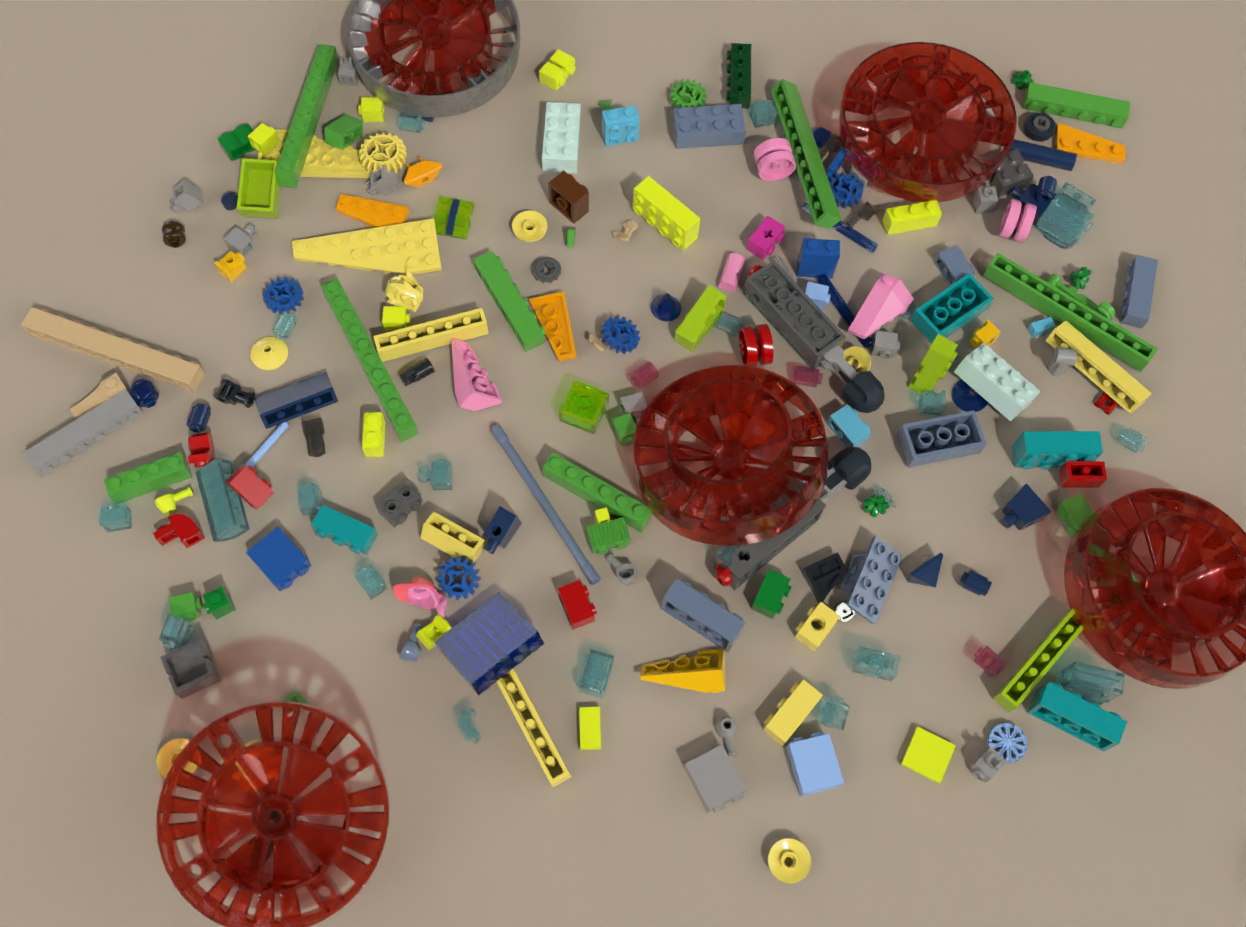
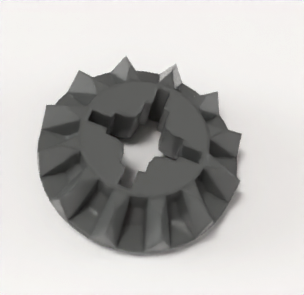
[532,257,561,284]

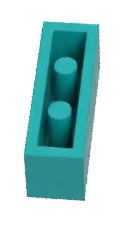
[311,505,378,555]

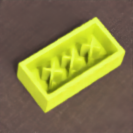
[633,176,701,251]

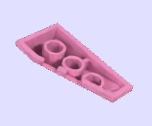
[848,273,914,339]
[451,338,502,411]

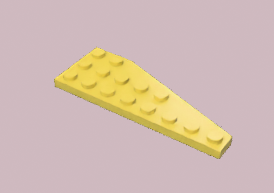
[292,219,442,276]

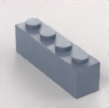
[1119,255,1158,329]

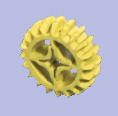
[359,131,407,174]

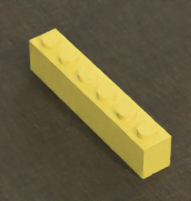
[373,308,489,362]
[1046,321,1152,414]
[492,663,572,788]

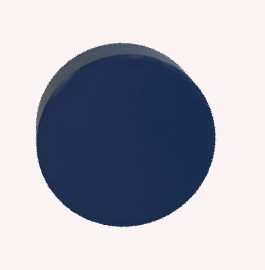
[221,192,238,210]

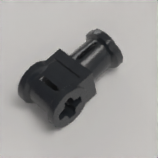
[213,379,255,408]

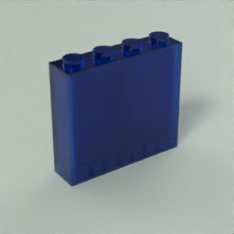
[434,592,545,696]

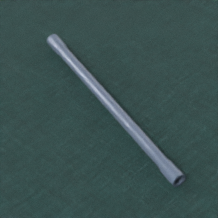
[491,425,601,585]

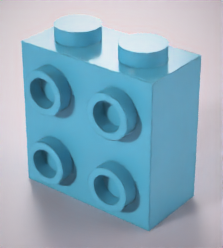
[602,105,640,146]

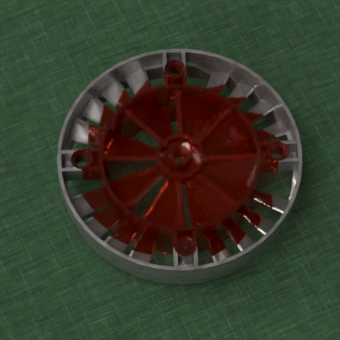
[347,0,521,117]

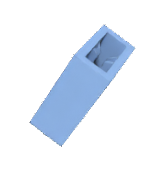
[786,732,844,797]

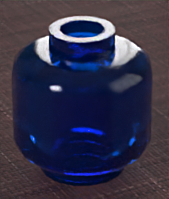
[130,379,159,408]

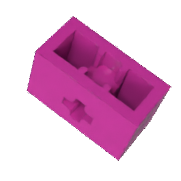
[746,216,785,260]

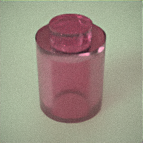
[629,361,659,389]
[794,366,823,387]

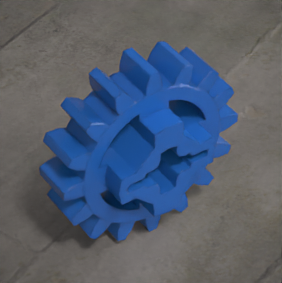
[829,172,864,209]
[263,276,304,315]
[600,316,641,354]
[437,556,481,600]

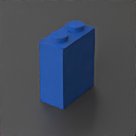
[797,238,840,279]
[246,527,311,591]

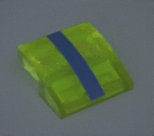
[434,196,475,240]

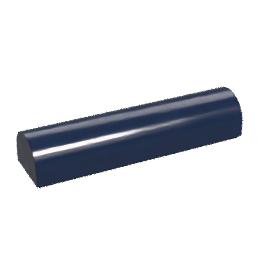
[1004,138,1077,171]

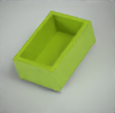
[237,158,281,219]

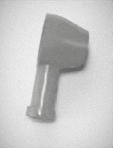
[606,553,637,586]
[716,717,737,757]

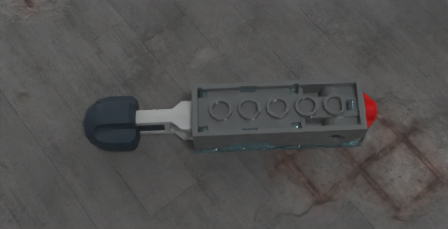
[743,260,885,413]
[714,447,872,591]

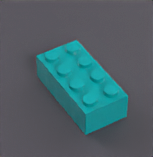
[911,273,994,343]
[1012,431,1103,469]
[1027,682,1128,752]

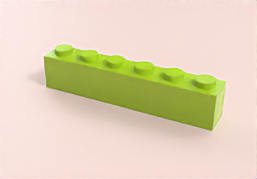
[993,608,1090,713]

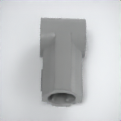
[1048,347,1077,377]

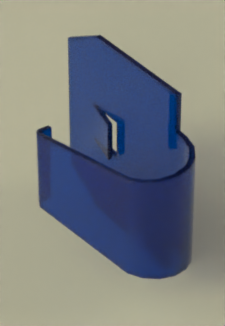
[813,127,832,148]

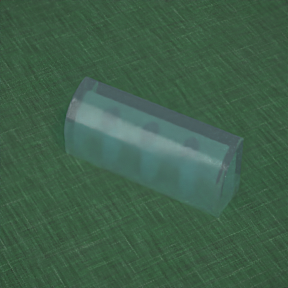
[196,458,250,542]

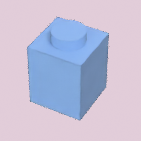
[805,282,831,311]

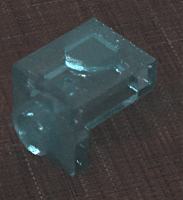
[457,708,482,744]

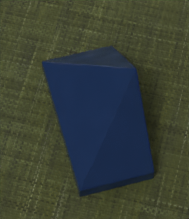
[906,552,943,587]

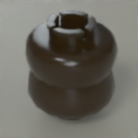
[161,221,186,248]

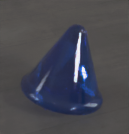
[651,293,681,322]

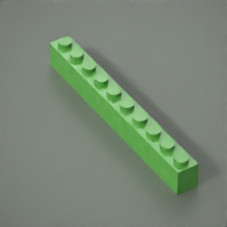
[275,44,338,189]
[771,79,842,229]
[983,253,1157,372]
[321,278,418,442]

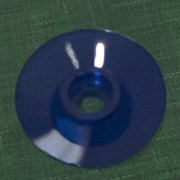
[952,380,988,412]

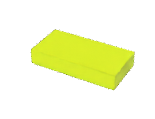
[579,707,601,750]

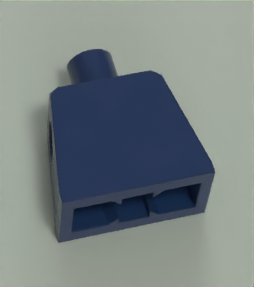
[1011,183,1057,226]
[1001,484,1052,531]
[483,506,522,554]

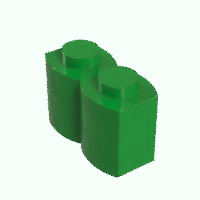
[218,124,256,161]

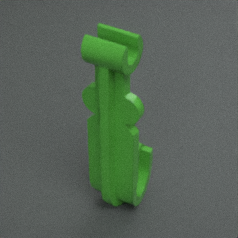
[1046,273,1115,321]

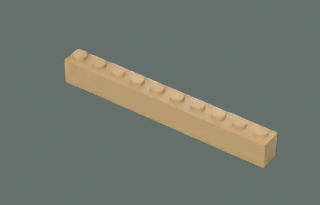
[21,307,205,393]

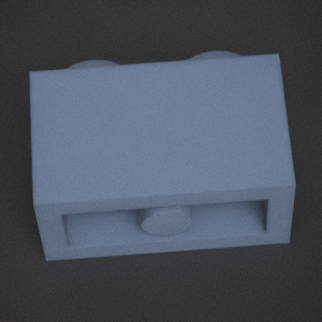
[934,245,975,286]

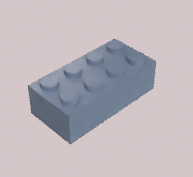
[672,104,746,149]
[897,410,986,468]
[661,578,745,653]

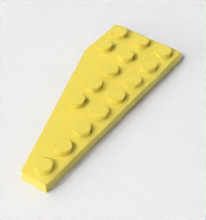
[258,129,398,178]

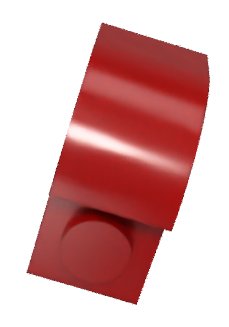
[187,431,215,468]
[153,514,205,548]

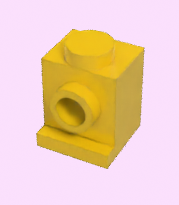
[214,251,247,282]
[969,319,1001,348]

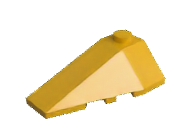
[640,648,726,693]

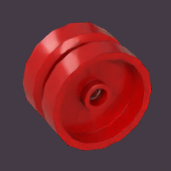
[739,324,774,368]

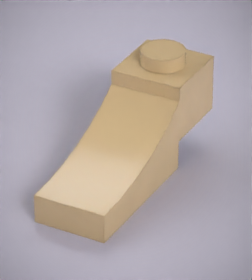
[70,373,130,419]

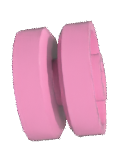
[753,138,796,182]
[998,199,1037,243]

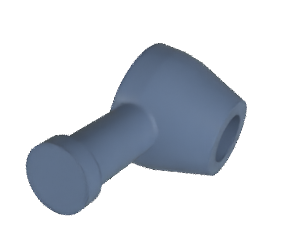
[399,623,424,661]

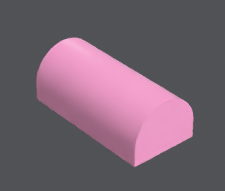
[718,253,745,292]

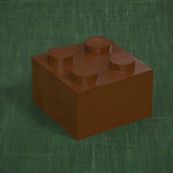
[548,170,589,224]

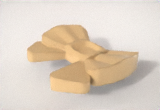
[613,221,638,241]
[588,329,606,351]

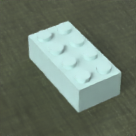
[542,102,581,173]
[954,343,1041,421]

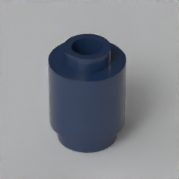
[1036,176,1057,203]
[186,403,211,433]
[960,570,992,596]

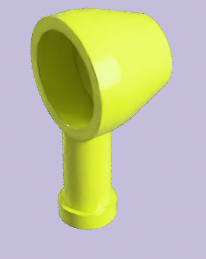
[154,487,193,515]

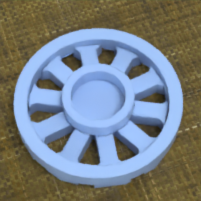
[987,723,1028,763]

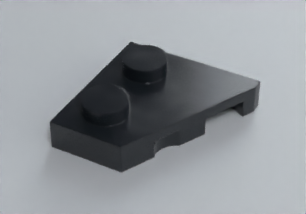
[802,552,847,604]

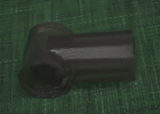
[302,418,326,457]

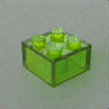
[559,380,609,434]

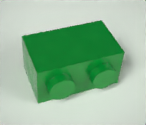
[751,569,792,619]

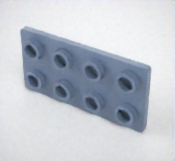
[840,536,902,624]

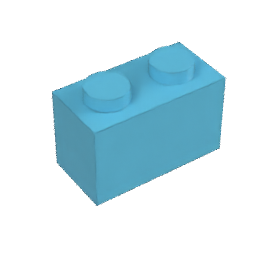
[827,404,871,447]

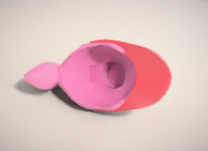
[393,577,448,618]

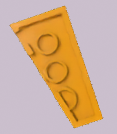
[1055,123,1125,164]
[336,194,410,228]
[529,291,577,362]

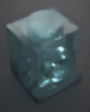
[916,391,946,416]

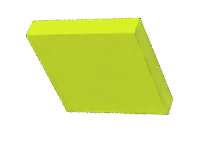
[900,726,956,784]

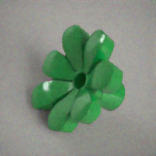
[1011,70,1034,89]
[1070,267,1091,290]
[864,495,890,517]

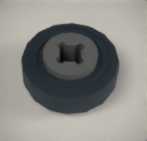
[1024,112,1056,142]

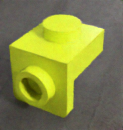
[416,614,451,650]

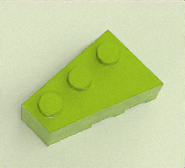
[674,285,727,352]
[908,334,958,398]

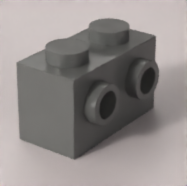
[376,479,423,527]

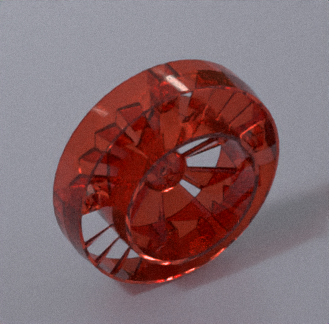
[839,42,1017,202]
[633,365,829,546]
[1064,488,1246,689]
[156,701,390,927]

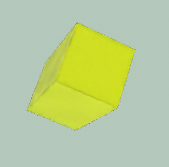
[595,507,610,524]

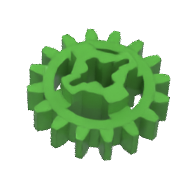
[670,79,707,108]

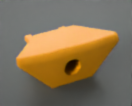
[404,157,443,188]

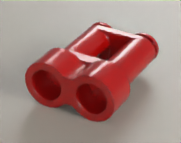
[1094,385,1118,415]

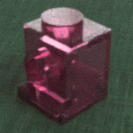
[973,646,1007,679]

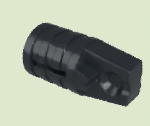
[400,357,435,386]

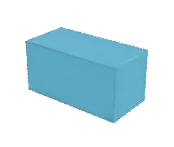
[1027,317,1056,338]

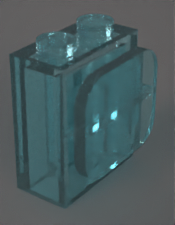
[1035,194,1094,249]
[1057,662,1125,705]

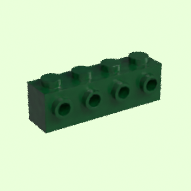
[726,43,751,109]

